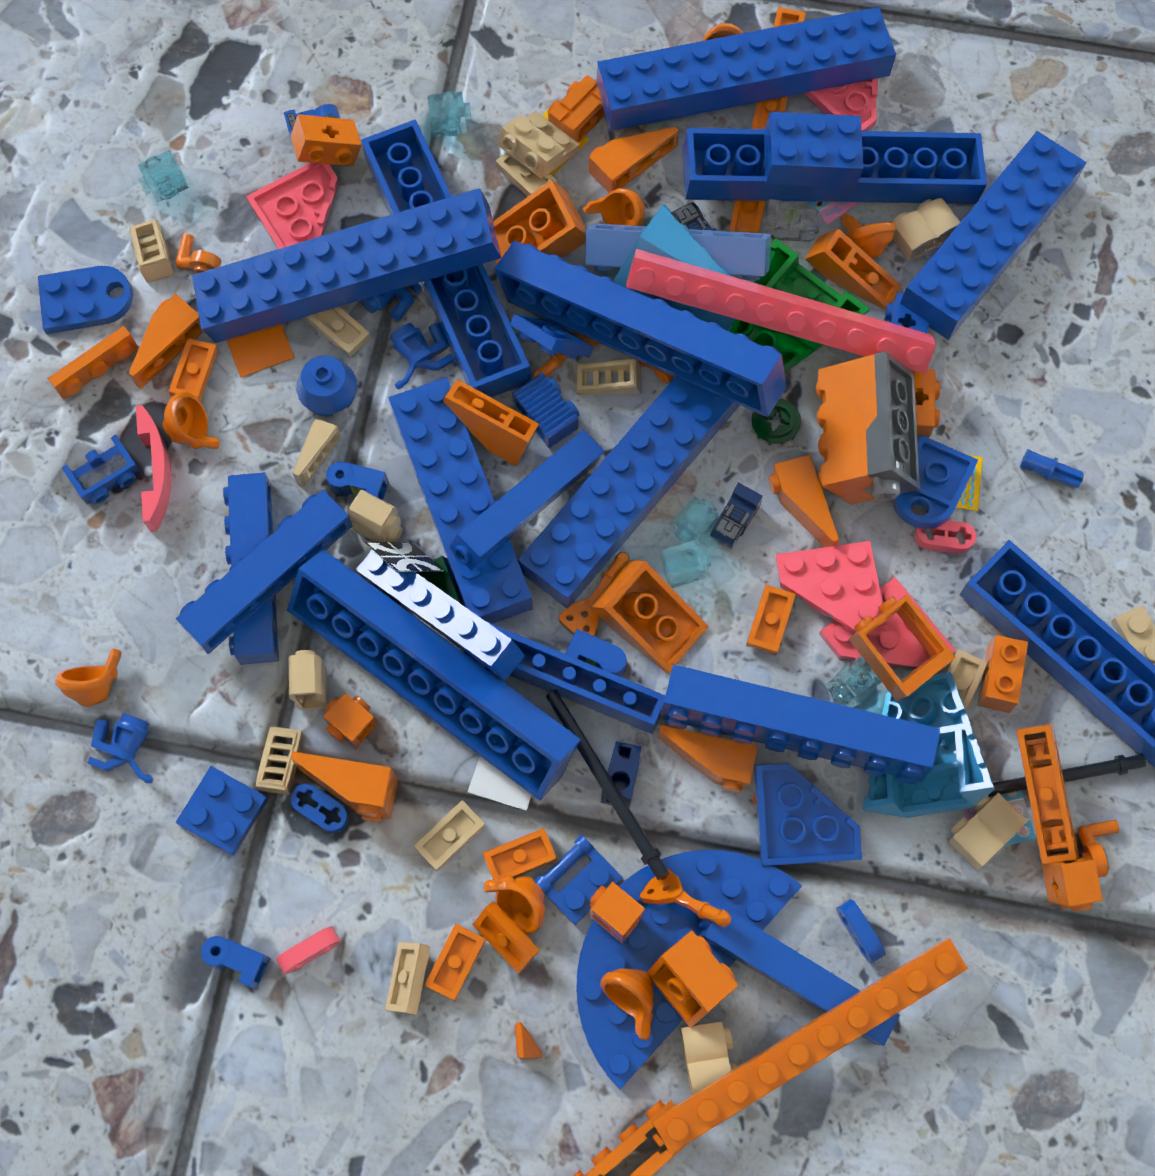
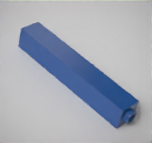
[449,430,605,571]
[699,906,900,1046]

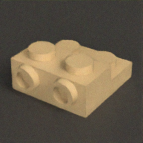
[497,111,580,179]

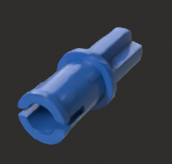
[1020,449,1084,488]

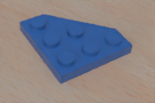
[754,762,862,866]

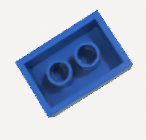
[764,112,864,189]

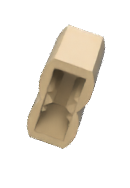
[892,198,960,261]
[348,490,403,542]
[289,650,327,710]
[948,793,1028,871]
[680,1021,737,1095]

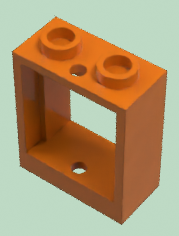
[848,595,956,701]

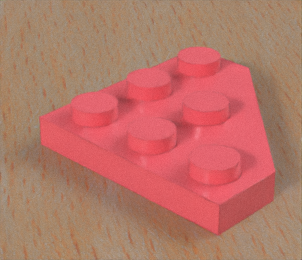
[804,78,878,131]
[246,163,339,249]
[776,541,887,634]
[819,577,956,669]

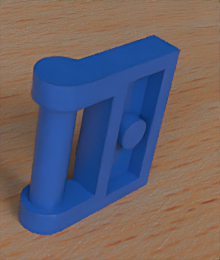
[534,835,623,926]

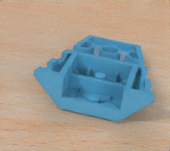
[613,204,735,331]
[862,672,995,818]

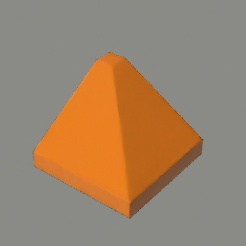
[515,1022,542,1060]

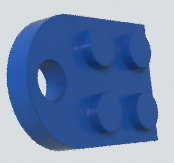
[38,266,133,334]
[892,435,978,529]

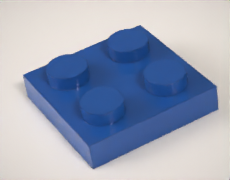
[510,314,594,359]
[175,766,268,856]

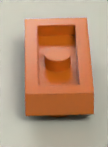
[168,338,219,402]
[746,584,796,655]
[482,828,557,880]
[472,901,540,974]
[424,923,486,1002]

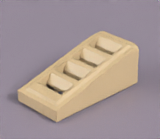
[129,218,174,283]
[577,358,641,395]
[292,419,341,487]
[255,726,303,795]

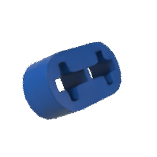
[291,784,349,833]
[836,899,886,964]

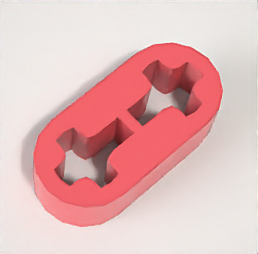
[914,520,977,554]
[276,926,341,975]

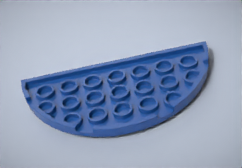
[576,850,802,1090]

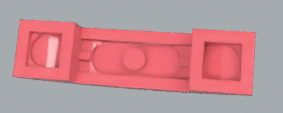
[136,405,172,532]

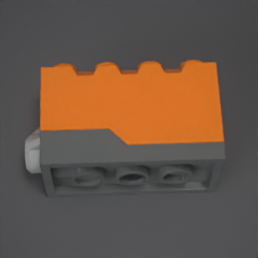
[816,351,920,505]

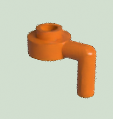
[175,233,222,274]
[1078,820,1119,878]

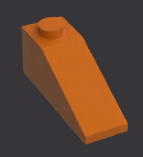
[589,126,679,193]
[805,228,901,310]
[129,293,203,389]
[443,379,539,467]
[768,455,839,547]
[658,725,758,793]

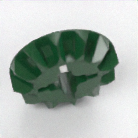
[751,398,801,445]

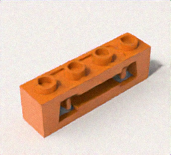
[1016,723,1079,864]
[573,1099,687,1176]

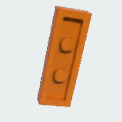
[47,326,138,400]

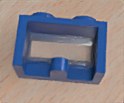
[61,435,140,505]

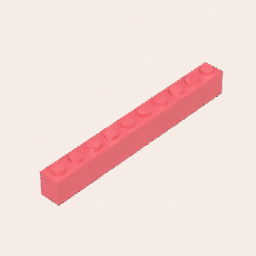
[626,249,936,374]

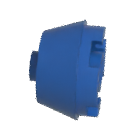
[296,356,357,417]

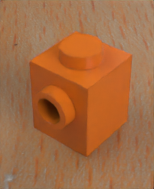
[323,693,378,749]

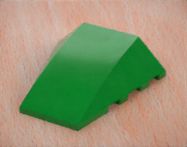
[729,238,870,374]

